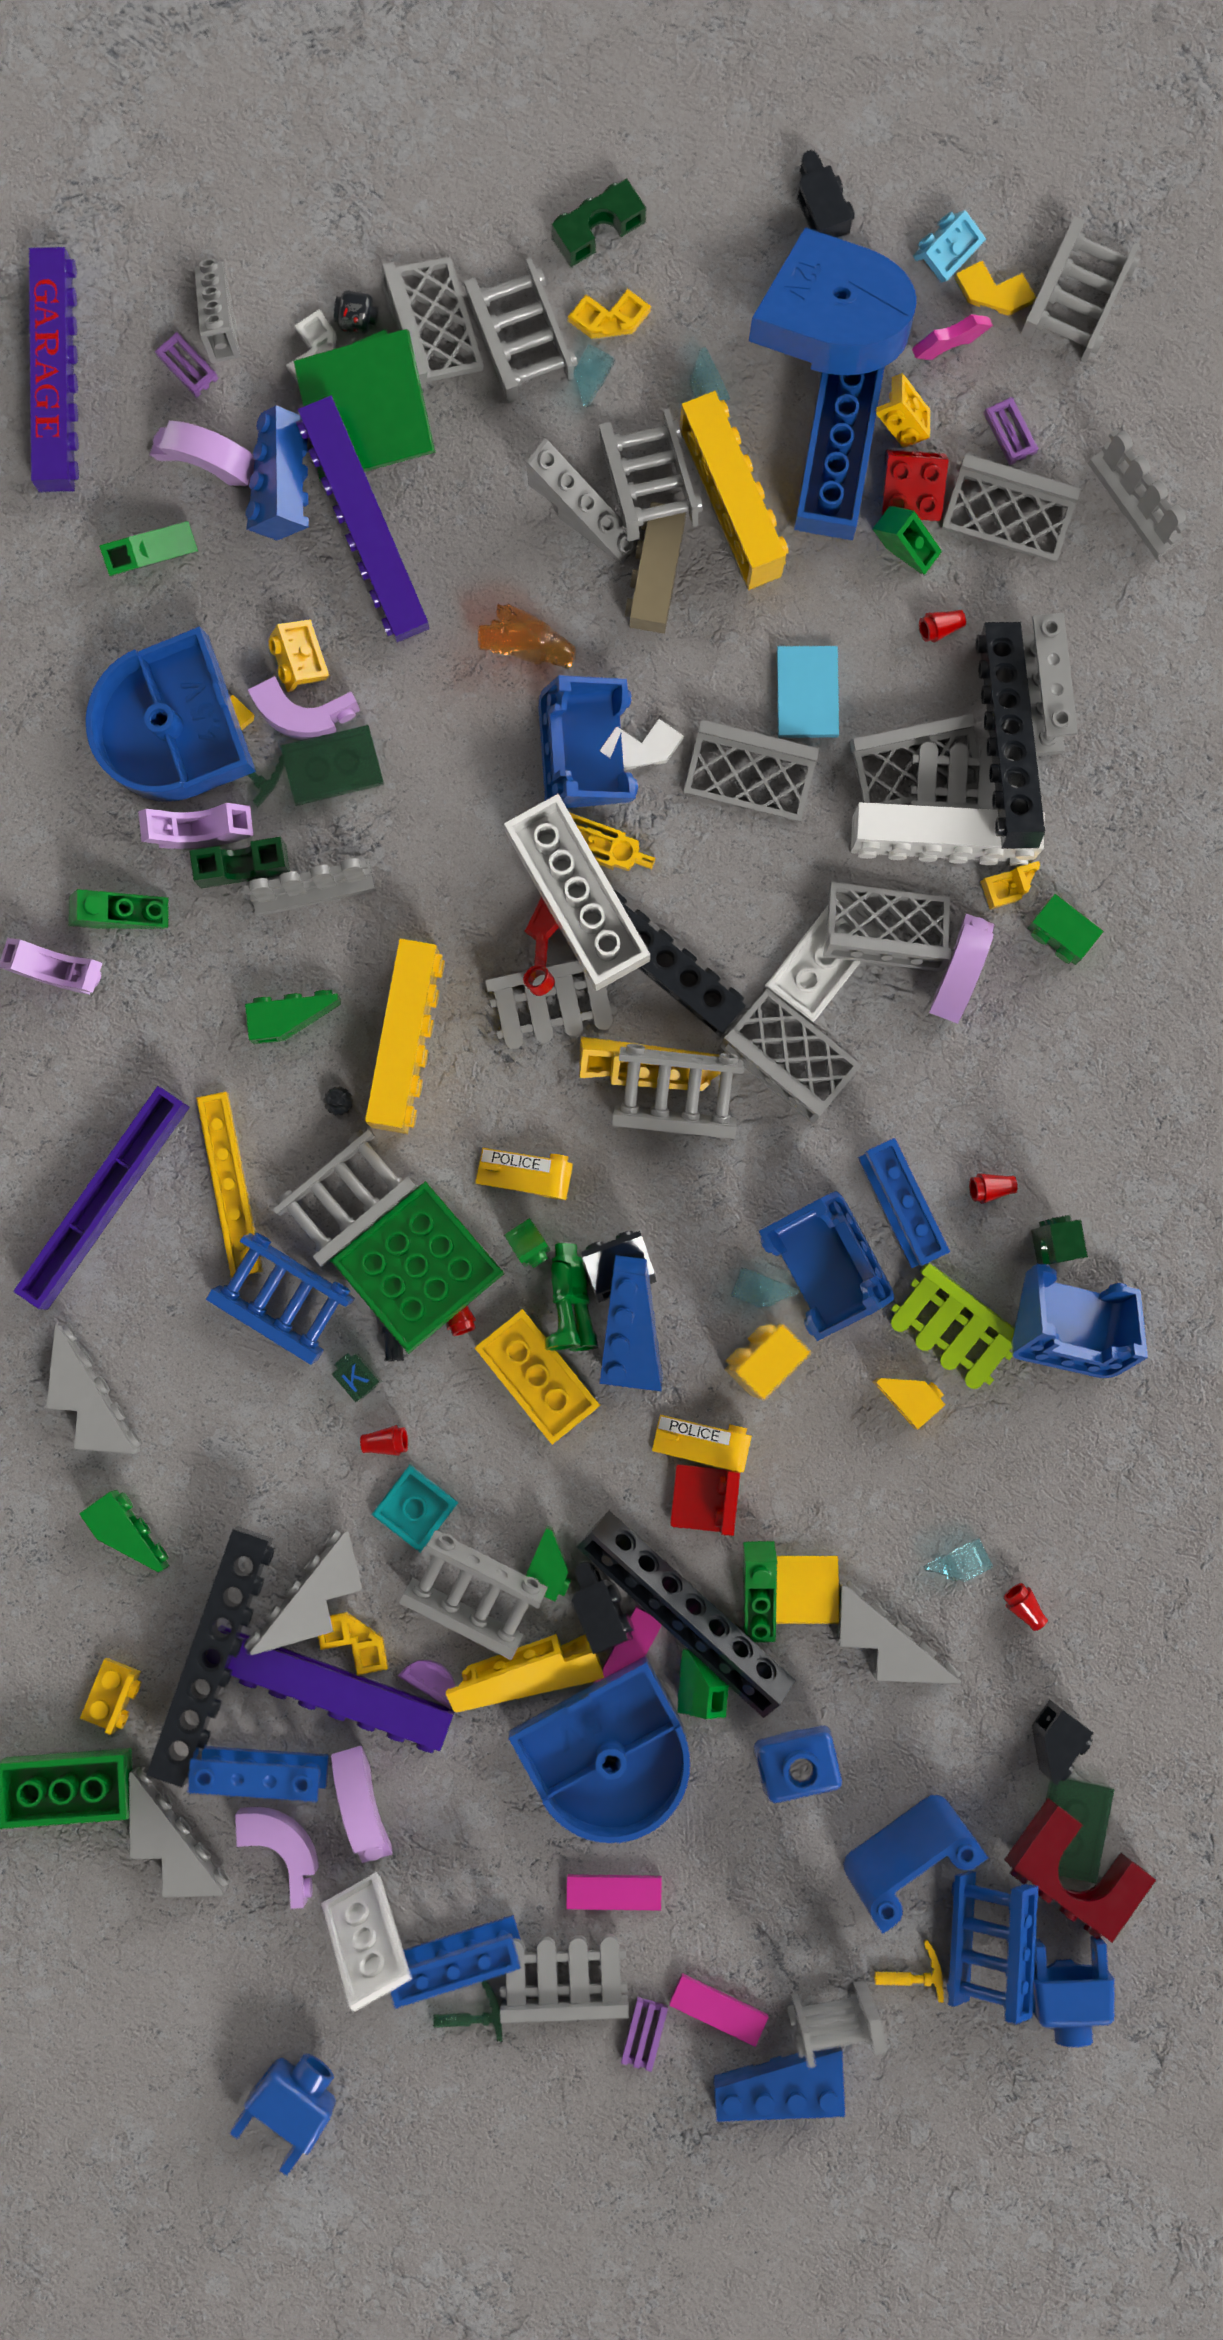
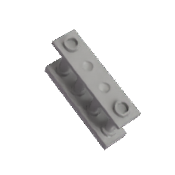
[1021,216,1140,363]
[464,257,577,403]
[599,408,703,542]
[1023,613,1078,756]
[612,1044,744,1139]
[273,1129,418,1267]
[399,1530,548,1660]
[787,1980,888,2068]

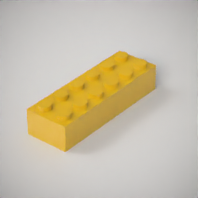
[680,391,788,590]
[365,938,445,1134]
[724,1324,811,1400]

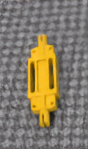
[569,812,656,872]

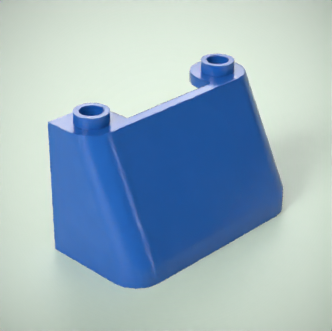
[539,675,638,808]
[759,1191,894,1341]
[1012,1264,1148,1378]
[843,1795,988,1934]

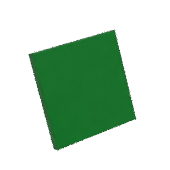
[293,329,436,482]
[330,1181,504,1354]

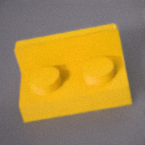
[876,373,930,448]
[268,620,329,692]
[80,1657,142,1735]

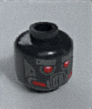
[334,290,378,334]

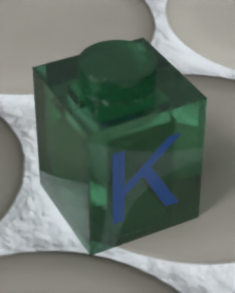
[332,1353,383,1402]

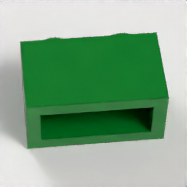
[1027,894,1104,965]

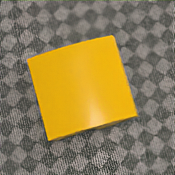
[776,1556,839,1624]

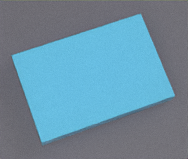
[777,646,839,738]

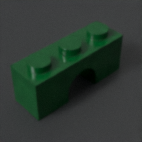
[551,178,646,268]
[189,836,290,889]
[1031,1215,1088,1264]

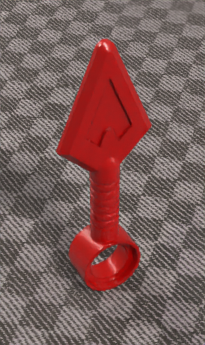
[523,896,559,996]

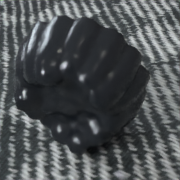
[323,1086,353,1116]

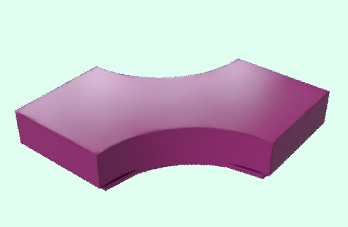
[912,314,993,360]

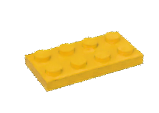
[475,1309,601,1445]

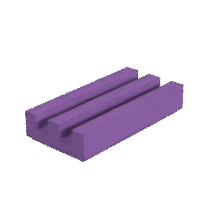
[155,332,219,398]
[984,397,1038,465]
[621,1997,668,2072]

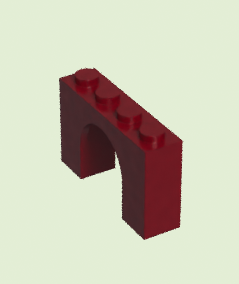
[1004,1798,1156,1943]

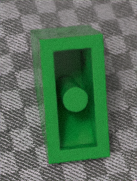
[873,506,942,575]
[525,1526,572,1602]

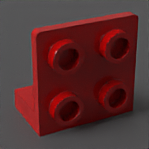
[881,449,949,521]
[670,1464,740,1536]

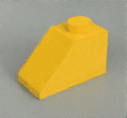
[873,1378,946,1430]

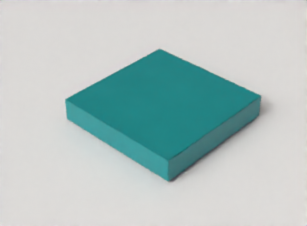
[371,1464,459,1552]

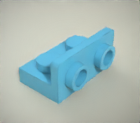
[913,210,986,283]

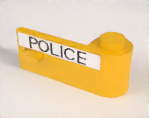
[475,1148,573,1201]
[652,1415,752,1473]

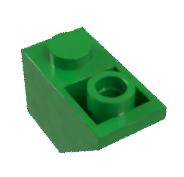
[677,1649,729,1719]

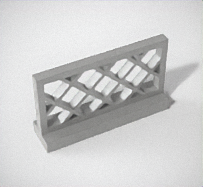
[381,257,484,388]
[941,454,1081,563]
[849,714,979,805]
[683,719,820,822]
[823,882,951,972]
[719,988,862,1124]

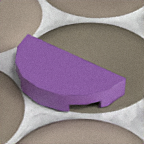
[398,1660,456,1709]

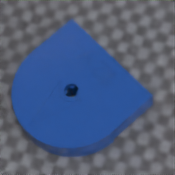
[749,227,917,375]
[86,626,256,802]
[508,1656,690,1843]

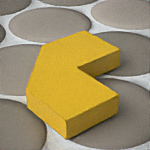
[955,260,1036,316]
[568,289,651,339]
[318,1612,389,1675]

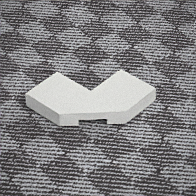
[286,309,337,384]
[600,719,684,770]

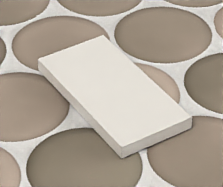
[765,893,883,1024]
[321,1872,411,2012]

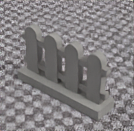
[1088,429,1187,559]
[908,742,1018,810]
[244,858,376,917]
[485,961,617,1049]
[500,1934,629,2023]

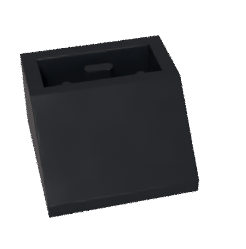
[581,1231,657,1303]
[1032,1700,1094,1785]

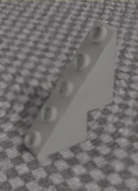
[194,259,241,363]
[526,438,640,564]
[46,1323,142,1454]
[244,1530,362,1655]
[837,1580,962,1684]
[129,1766,230,1898]

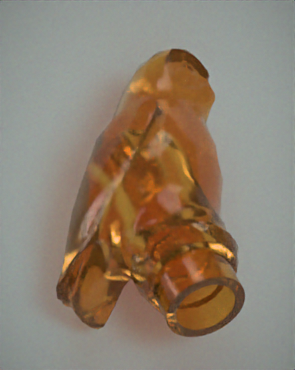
[478,603,576,669]

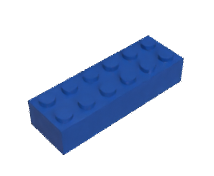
[794,367,885,541]

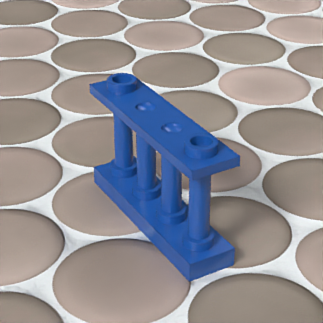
[858,1138,950,1268]
[206,1233,355,1365]
[188,1746,329,1802]
[947,1871,1038,2024]
[390,1915,521,2009]

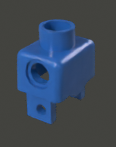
[754,1725,842,1803]
[1032,1936,1115,2047]
[229,2054,336,2176]

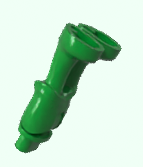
[545,1243,598,1352]

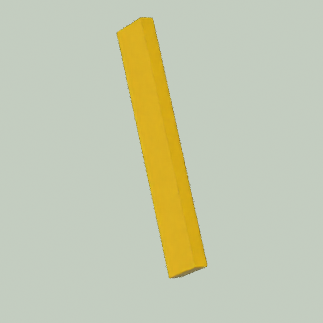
[196,1091,263,1278]

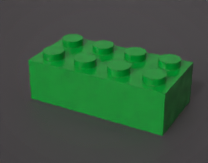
[0,1748,133,1829]

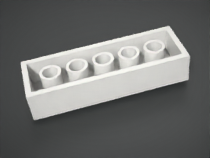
[504,794,650,991]
[851,802,1045,867]

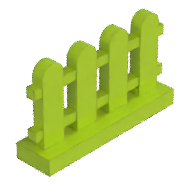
[891,1262,1015,1389]

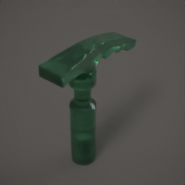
[246,754,285,807]
[433,1980,503,2042]

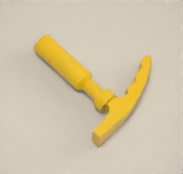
[874,1939,944,2003]

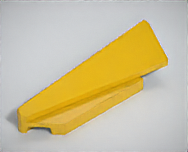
[579,1037,721,1091]
[445,1634,604,1713]

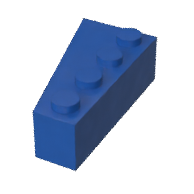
[246,405,309,541]
[600,1255,663,1392]
[713,2046,845,2122]

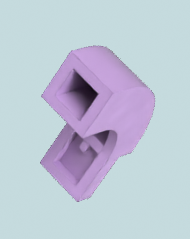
[149,421,255,486]
[248,676,360,741]
[138,803,253,849]
[929,914,995,1024]
[0,938,102,995]
[331,1745,393,1863]
[235,1807,319,1909]

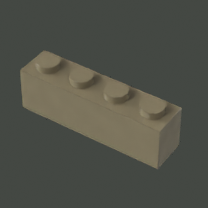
[625,502,686,634]

